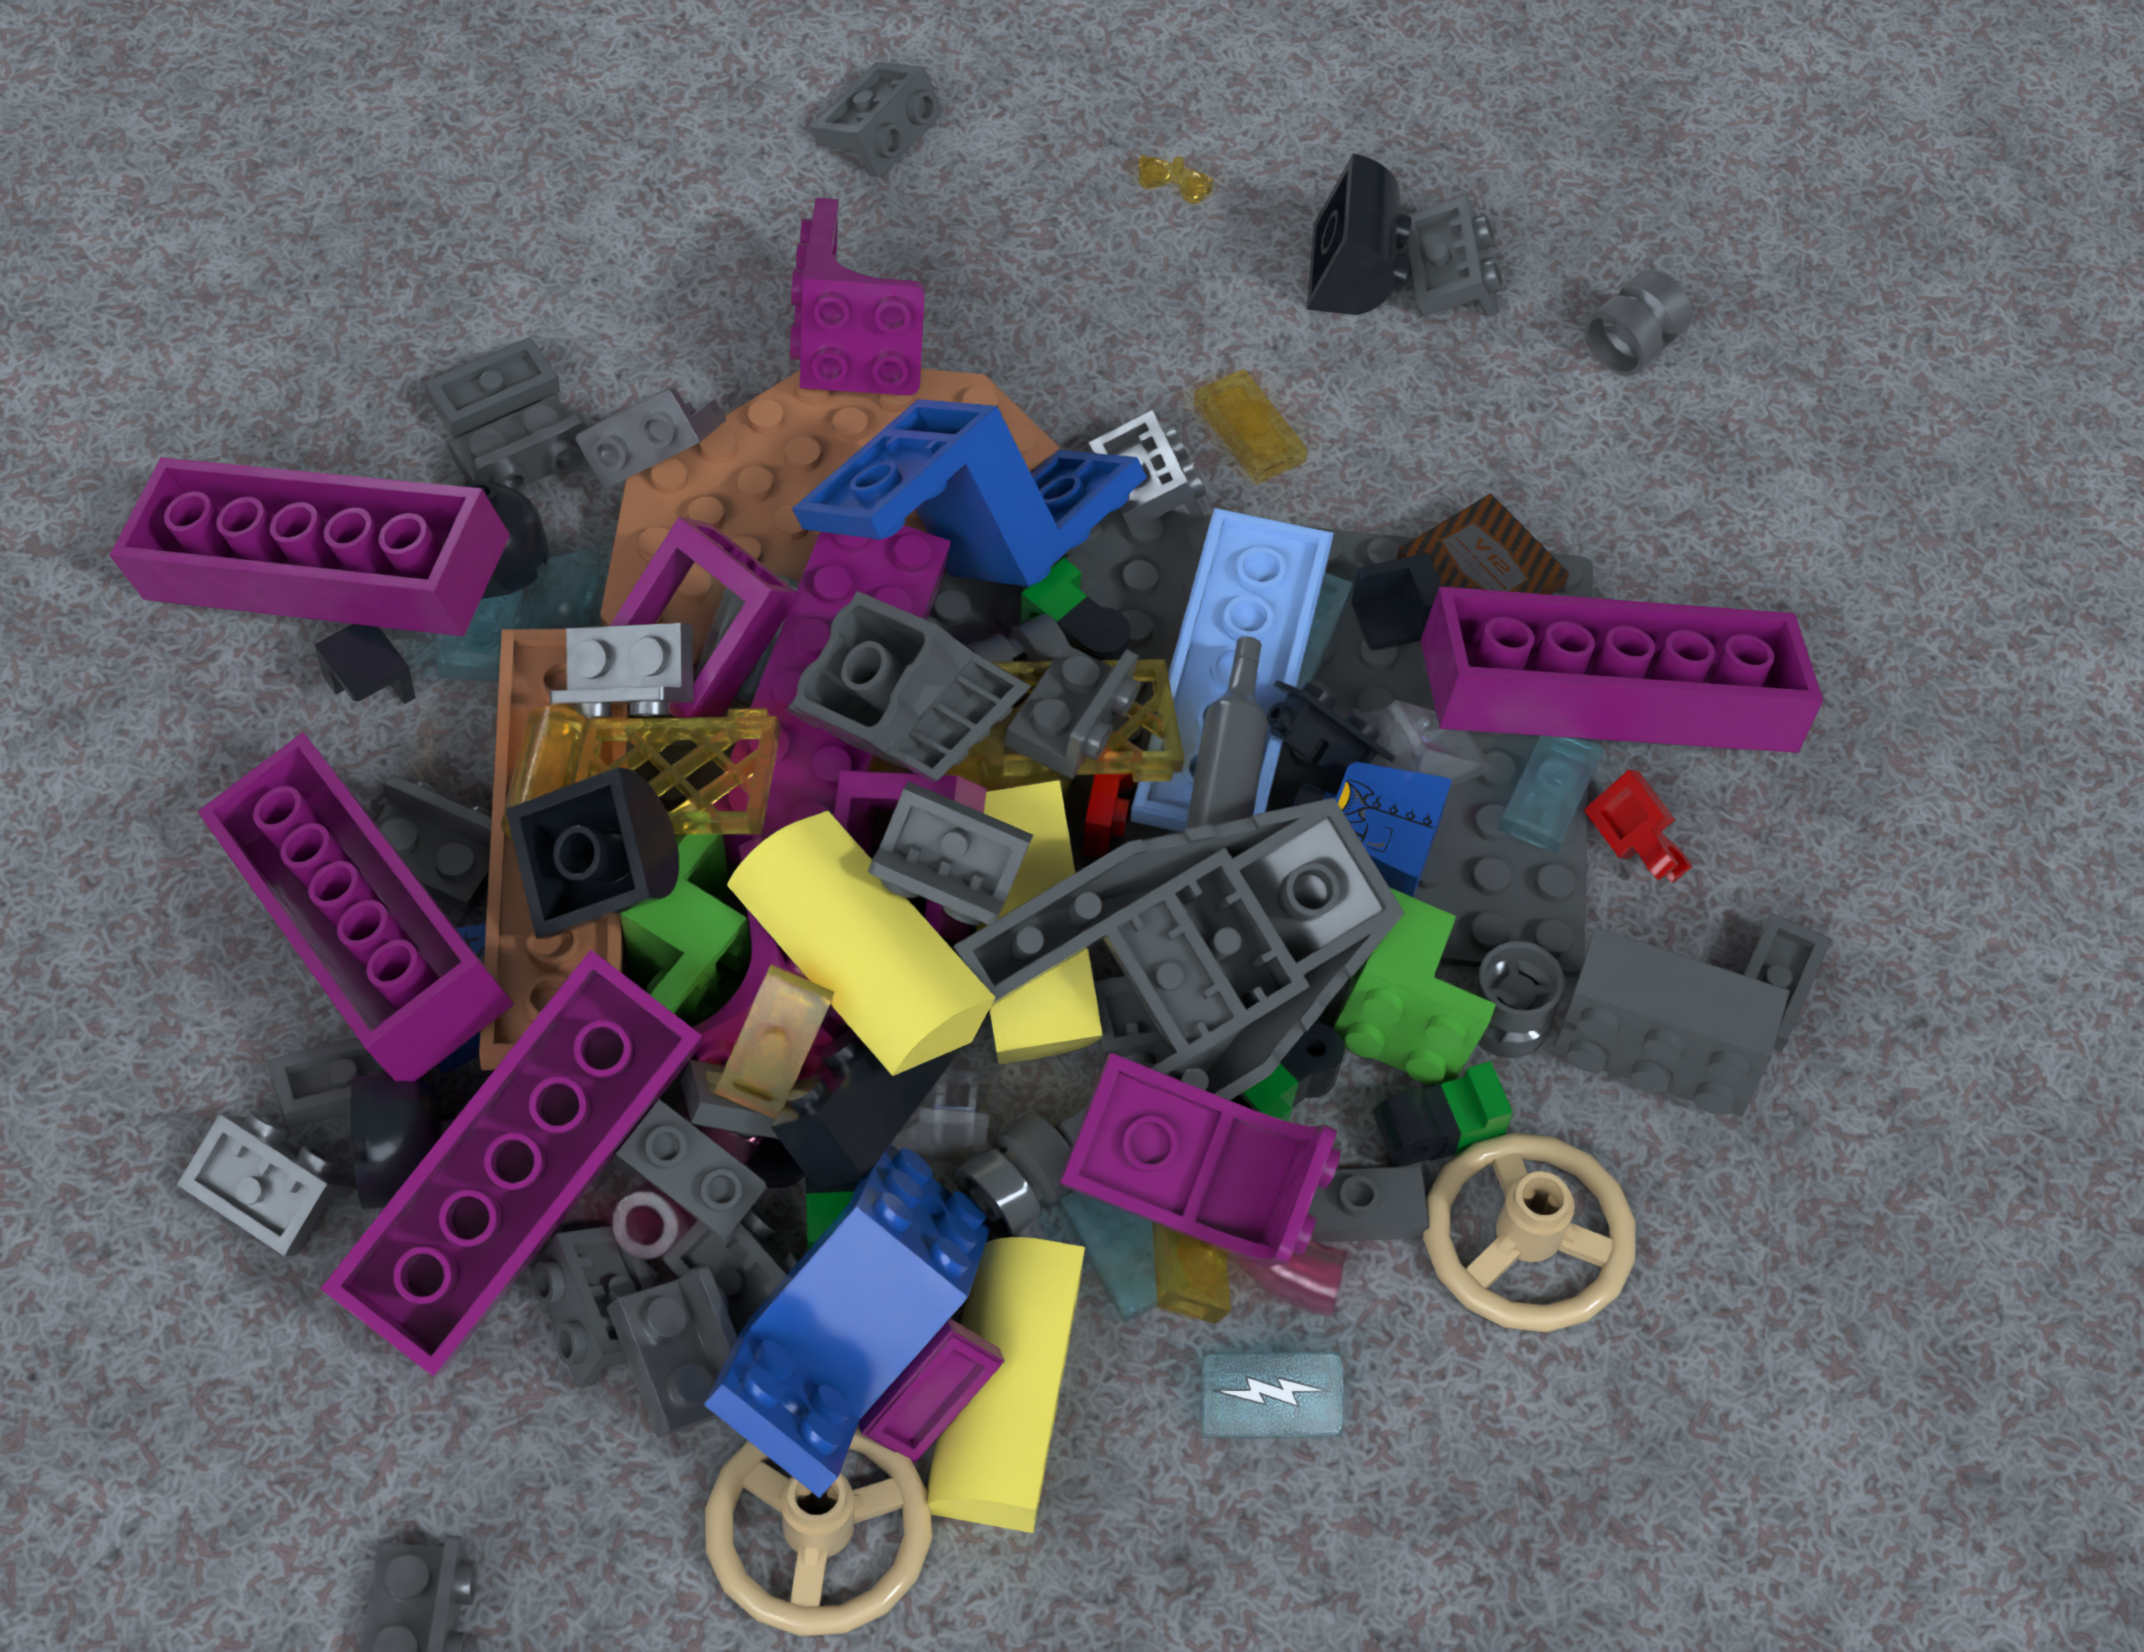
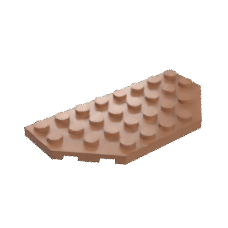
[600,368,1061,683]

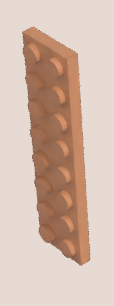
[479,629,628,1070]

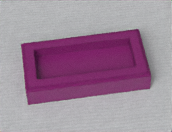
[858,1319,1005,1464]

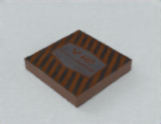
[1397,493,1569,595]

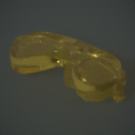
[1138,155,1213,204]

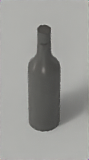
[1185,636,1268,830]

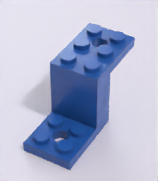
[792,399,1147,587]
[704,1144,991,1498]

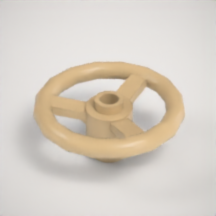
[1423,1132,1636,1333]
[705,1426,932,1637]

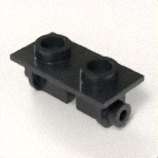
[1266,680,1395,784]

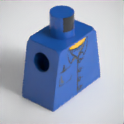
[1294,762,1452,898]

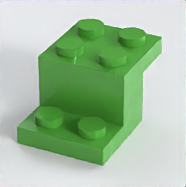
[620,818,752,1028]
[1332,887,1496,1085]

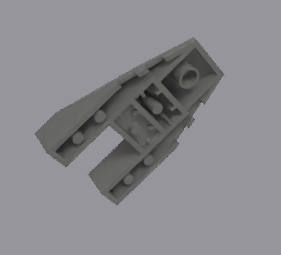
[952,798,1405,1148]

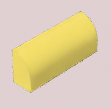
[976,780,1103,1065]
[727,811,996,1076]
[927,1237,1085,1533]

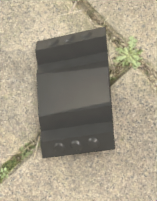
[784,591,1031,783]

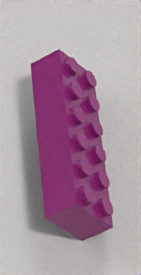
[109,457,510,637]
[705,525,951,865]
[1421,586,1823,753]
[197,732,514,1082]
[320,950,705,1377]

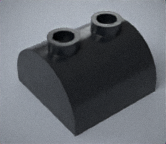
[1307,153,1412,315]
[506,767,679,939]

